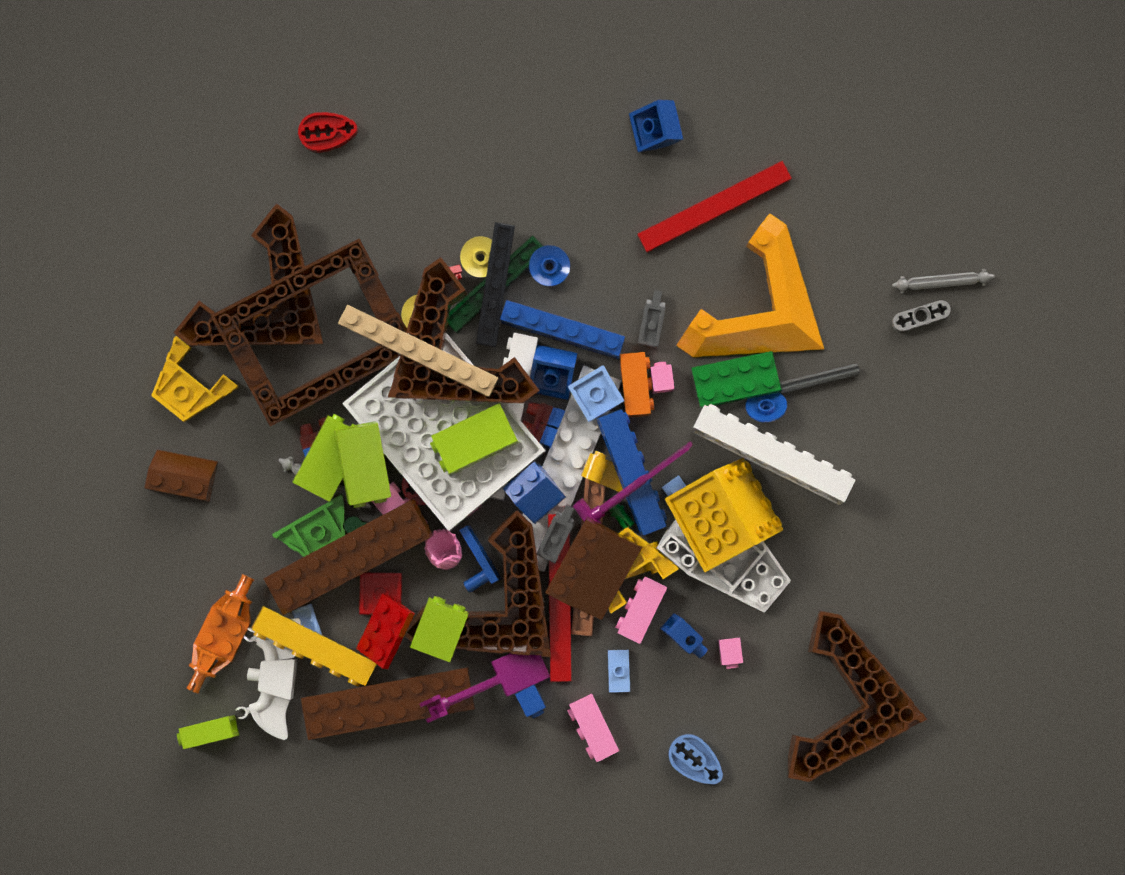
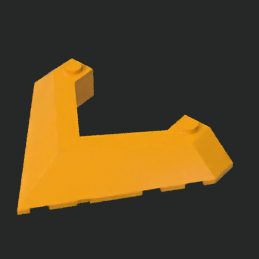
[676,214,824,358]

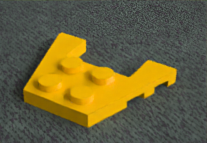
[151,336,239,422]
[608,527,679,613]

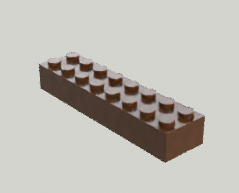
[263,499,434,615]
[301,667,475,740]

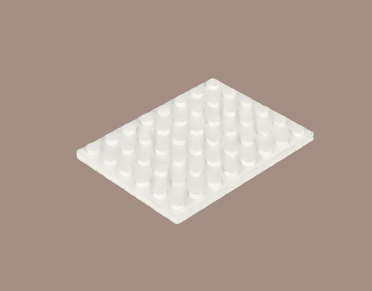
[342,333,545,531]

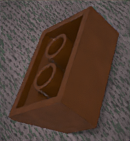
[144,450,218,502]

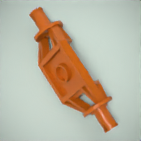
[187,574,254,694]

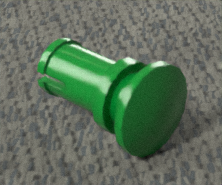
[609,503,635,530]

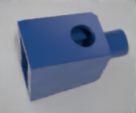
[660,613,708,658]

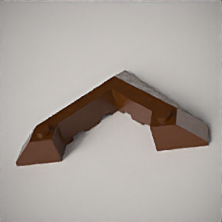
[173,203,323,346]
[388,257,540,403]
[405,510,551,657]
[788,611,927,782]

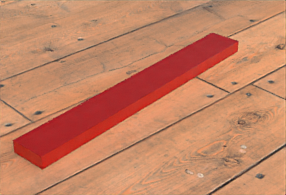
[637,161,792,253]
[548,514,571,682]

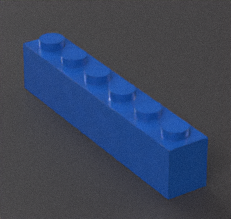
[500,300,625,359]
[596,409,667,536]

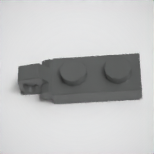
[637,290,666,349]
[536,505,574,563]

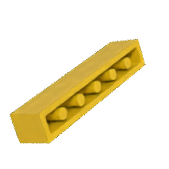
[251,606,376,687]

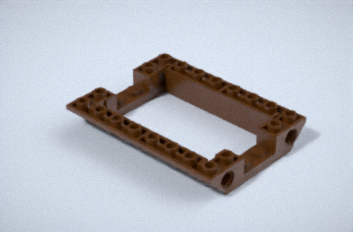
[210,238,407,427]

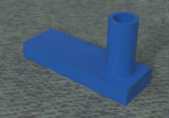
[459,526,502,593]

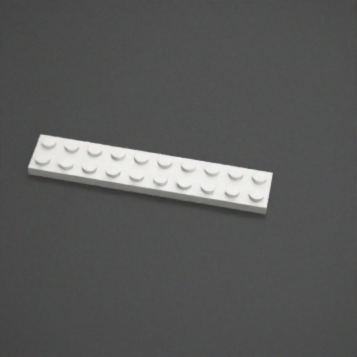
[523,366,622,572]

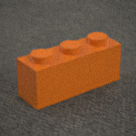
[620,352,654,418]

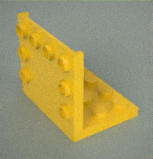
[665,458,783,572]

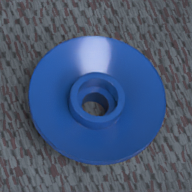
[529,245,570,286]
[746,393,787,422]

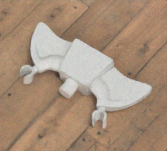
[235,618,301,740]

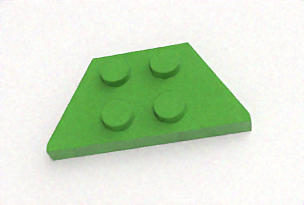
[272,494,346,557]

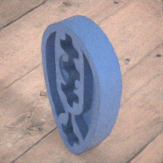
[668,734,723,784]

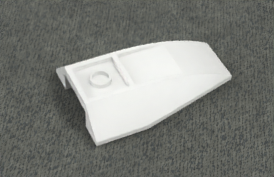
[657,519,791,613]

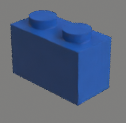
[515,684,546,719]

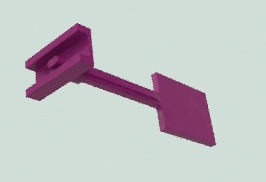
[573,441,693,525]
[419,653,550,723]

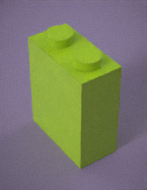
[410,596,468,662]
[177,715,239,749]

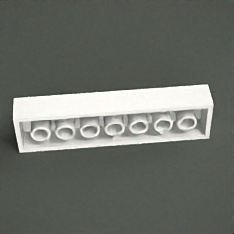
[691,404,855,505]

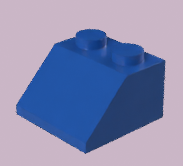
[629,100,683,152]
[530,345,577,400]
[503,462,566,524]

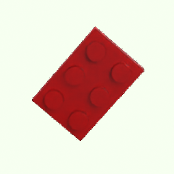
[356,593,415,669]

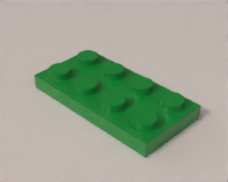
[691,351,781,409]

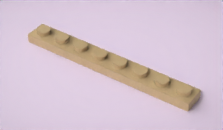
[338,305,499,397]

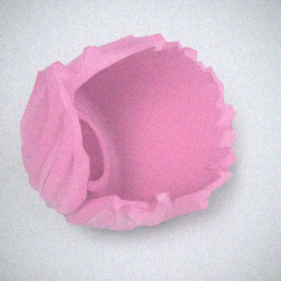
[424,529,462,570]

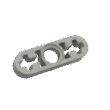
[891,300,951,332]

